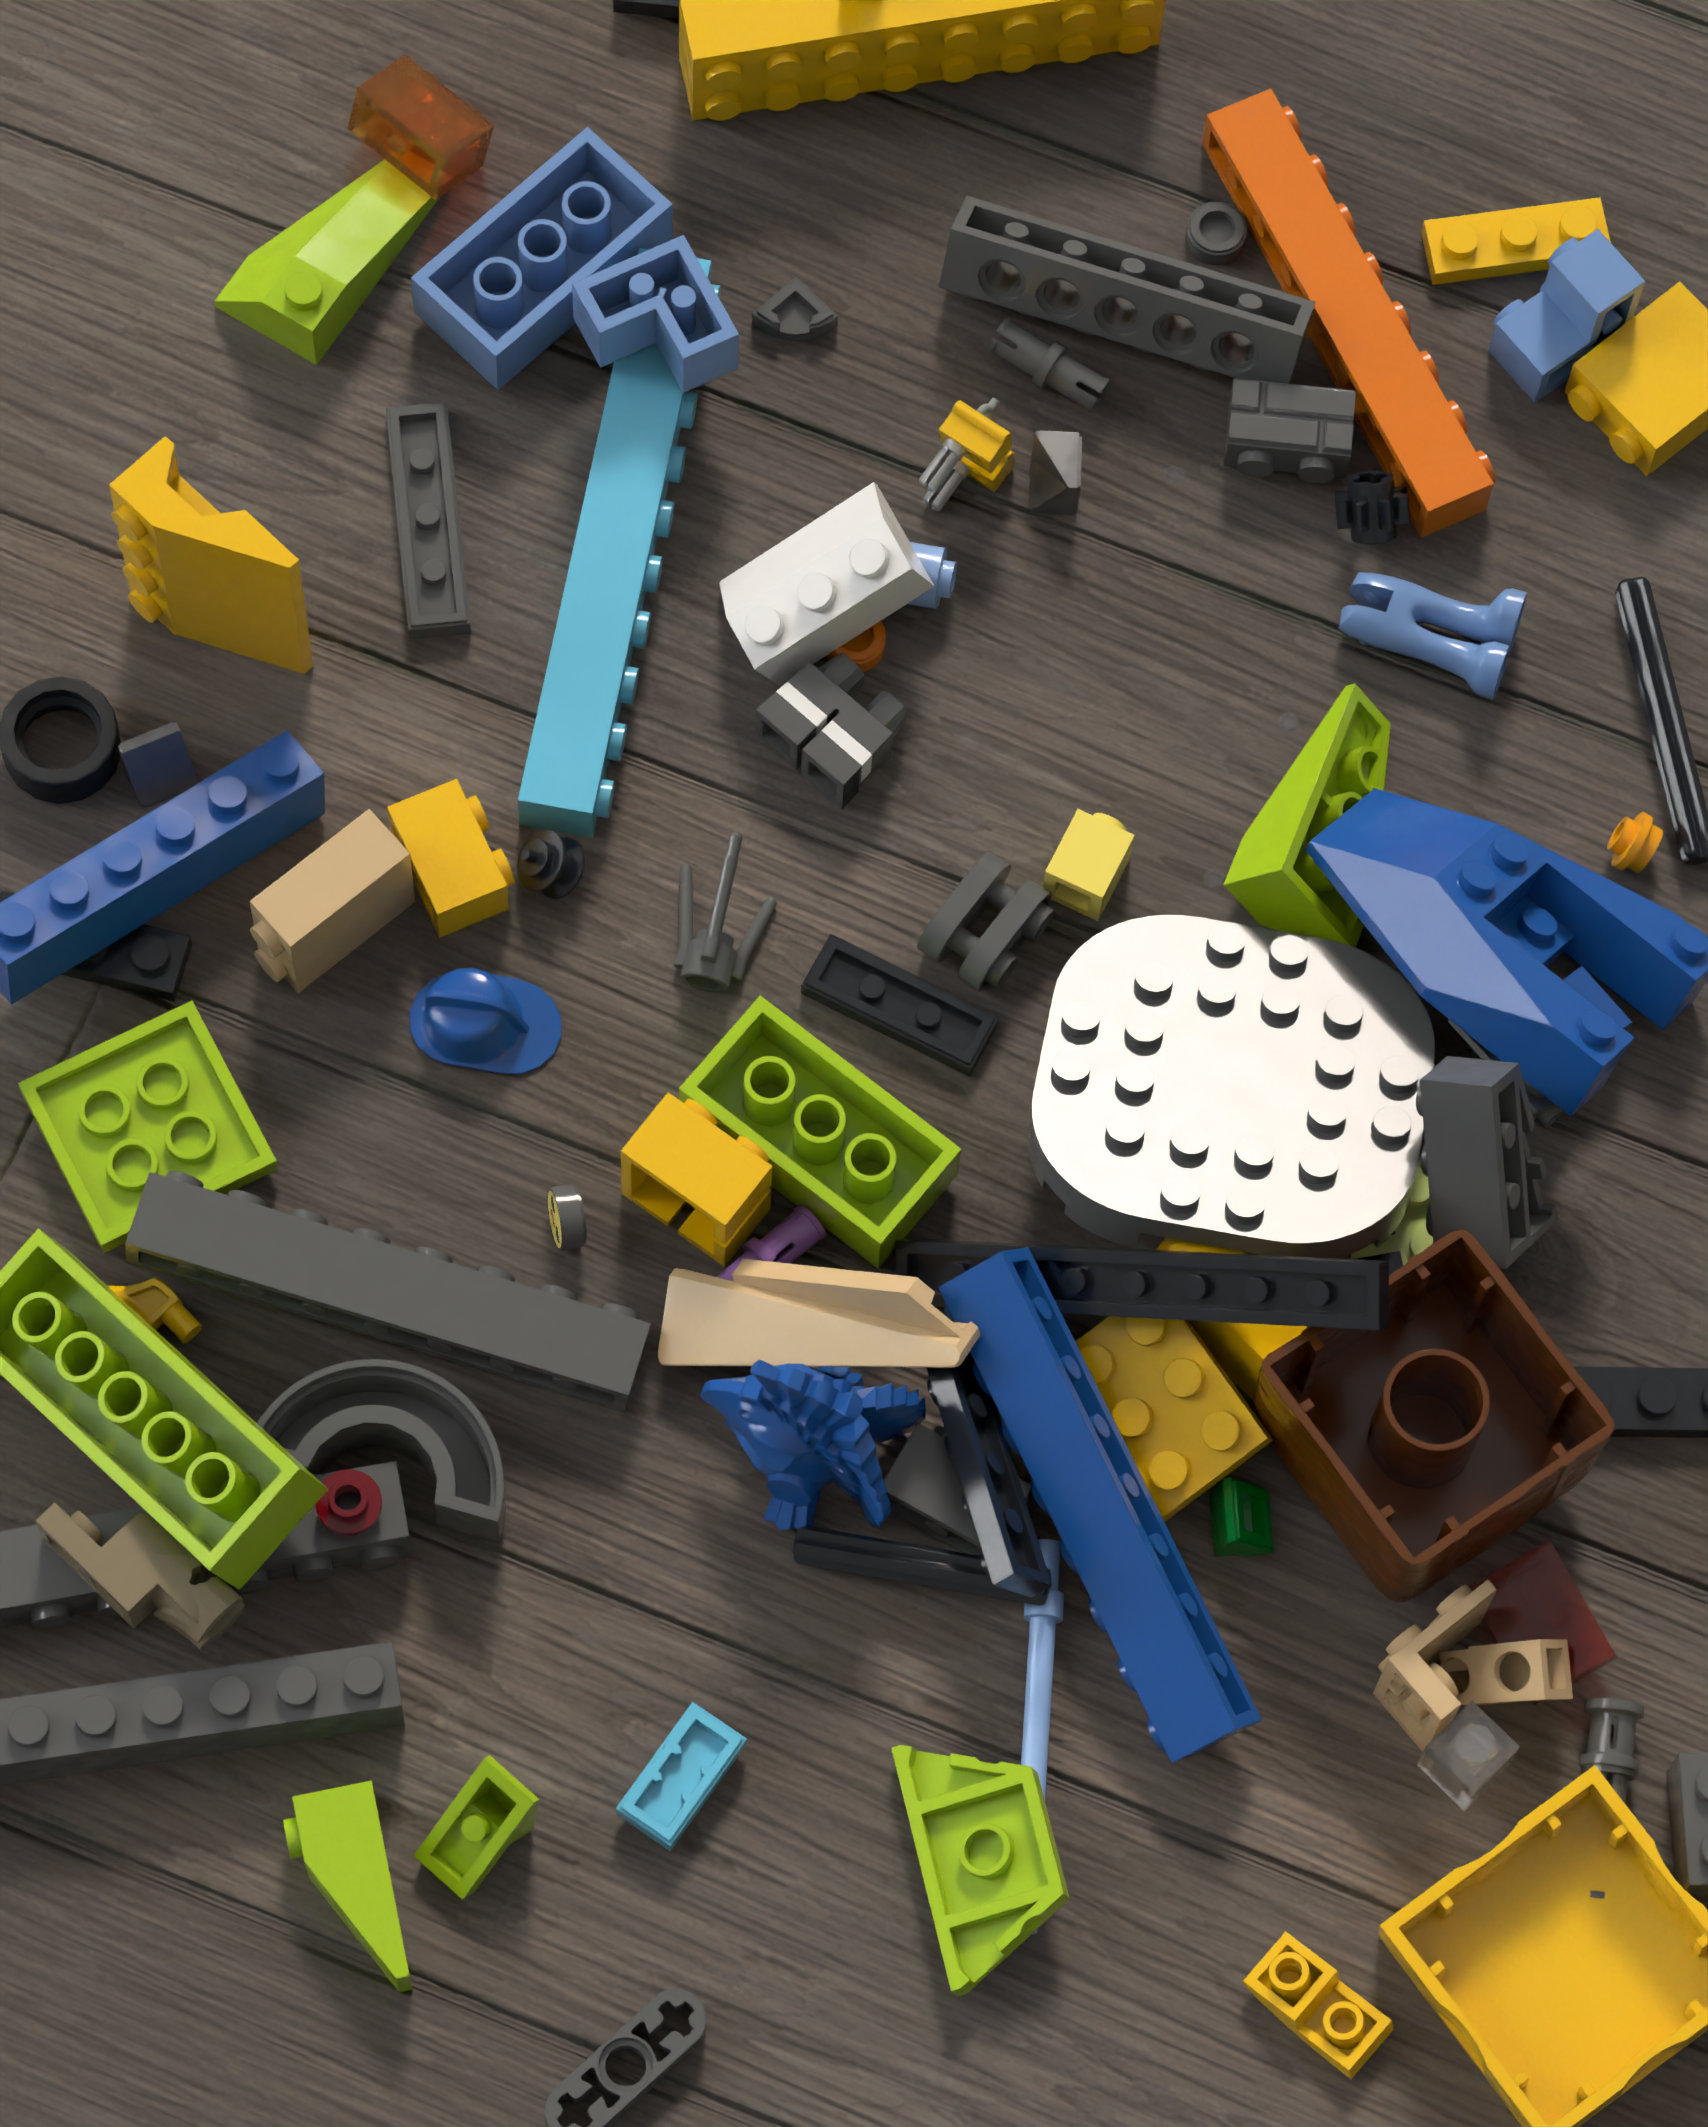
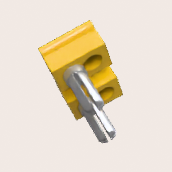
[919,398,1015,511]

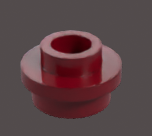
[315,1469,382,1536]

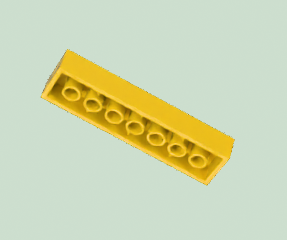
[679,0,1166,121]

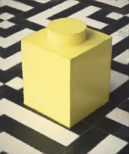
[1043,809,1135,921]

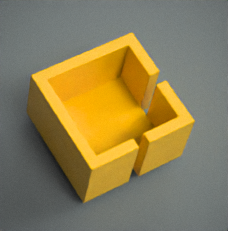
[621,1092,773,1267]

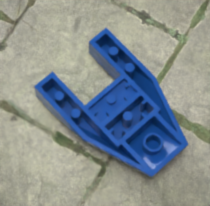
[1305,788,1708,1117]

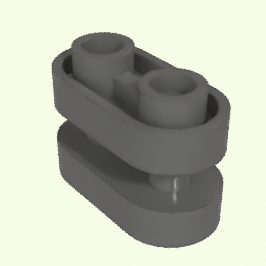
[917,850,1055,992]

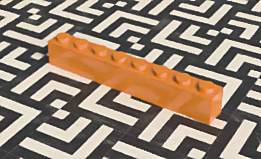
[1202,88,1495,538]

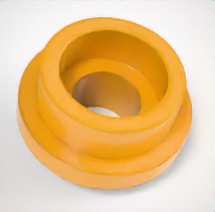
[1607,812,1663,873]

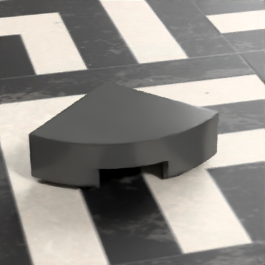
[752,277,838,340]

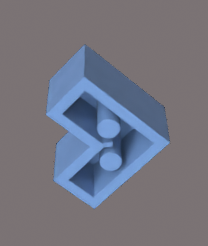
[1488,229,1645,403]
[572,235,739,393]

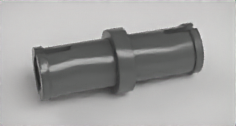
[987,318,1112,413]

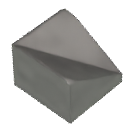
[1029,430,1082,515]

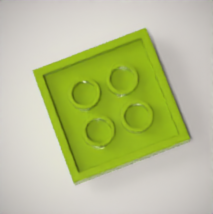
[18,1001,278,1254]

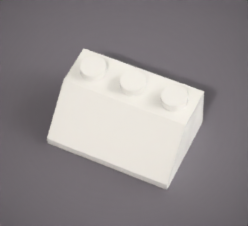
[719,482,934,686]

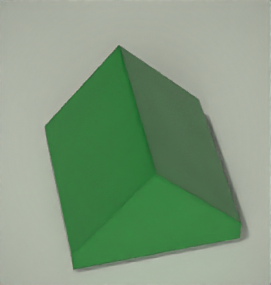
[1209,1477,1273,1557]

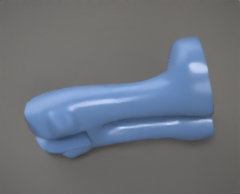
[1338,572,1528,700]

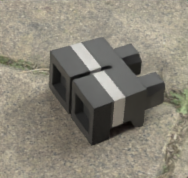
[755,653,907,809]

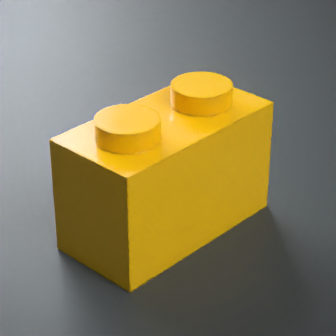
[387,779,515,938]

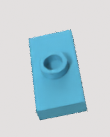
[616,1702,747,1851]

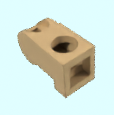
[1439,1639,1573,1706]

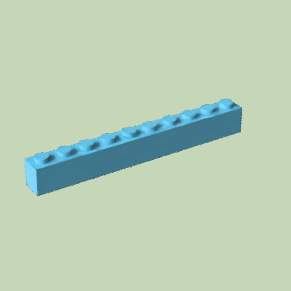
[518,248,721,838]

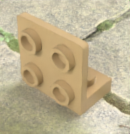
[1373,1580,1497,1754]

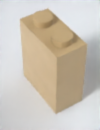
[250,809,415,993]

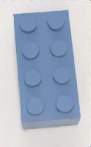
[411,127,673,390]

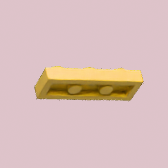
[1421,197,1611,285]

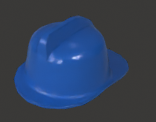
[410,967,562,1074]

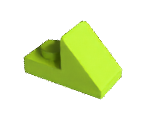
[413,1755,539,1900]

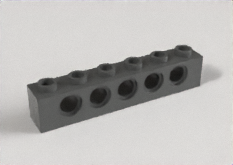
[938,196,1316,384]

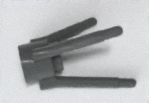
[674,832,777,993]

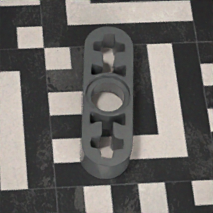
[545,1989,706,2127]

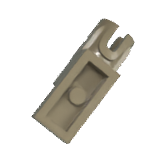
[35,1502,245,1649]

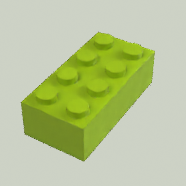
[679,995,962,1268]

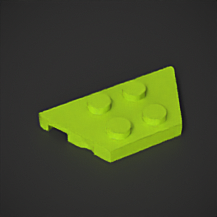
[891,1745,1070,1996]

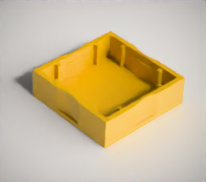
[1379,1765,1708,2127]

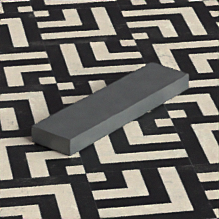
[386,402,471,639]

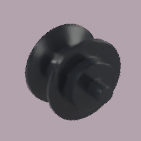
[517,830,585,899]

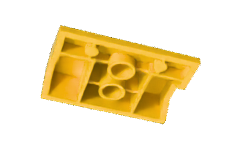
[109,436,313,674]

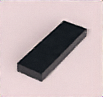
[801,933,1000,1077]

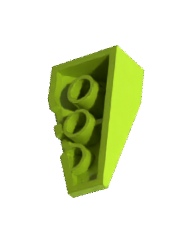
[214,149,450,365]
[1223,684,1391,948]

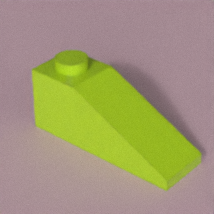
[283,1780,412,1993]

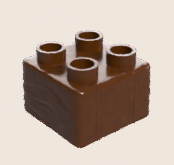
[1252,1229,1614,1602]

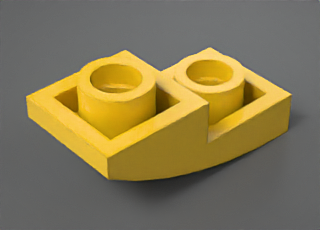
[1243,1931,1394,2079]

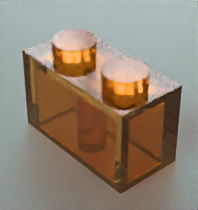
[347,54,494,200]

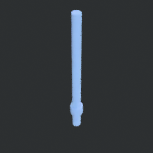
[1021,1539,1064,1935]

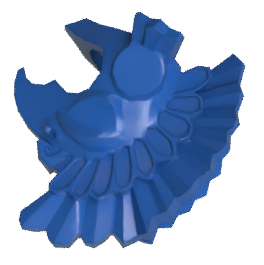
[700,1360,926,1531]

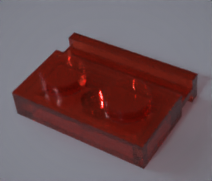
[1469,1541,1618,1705]

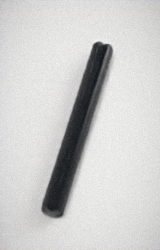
[1615,577,1708,865]

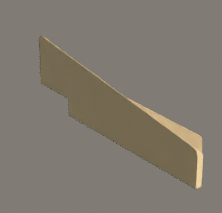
[658,1259,980,1368]

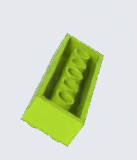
[0,1228,328,1590]

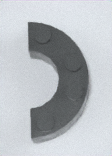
[257,1359,506,1544]

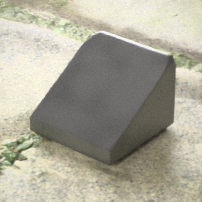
[118,722,197,807]

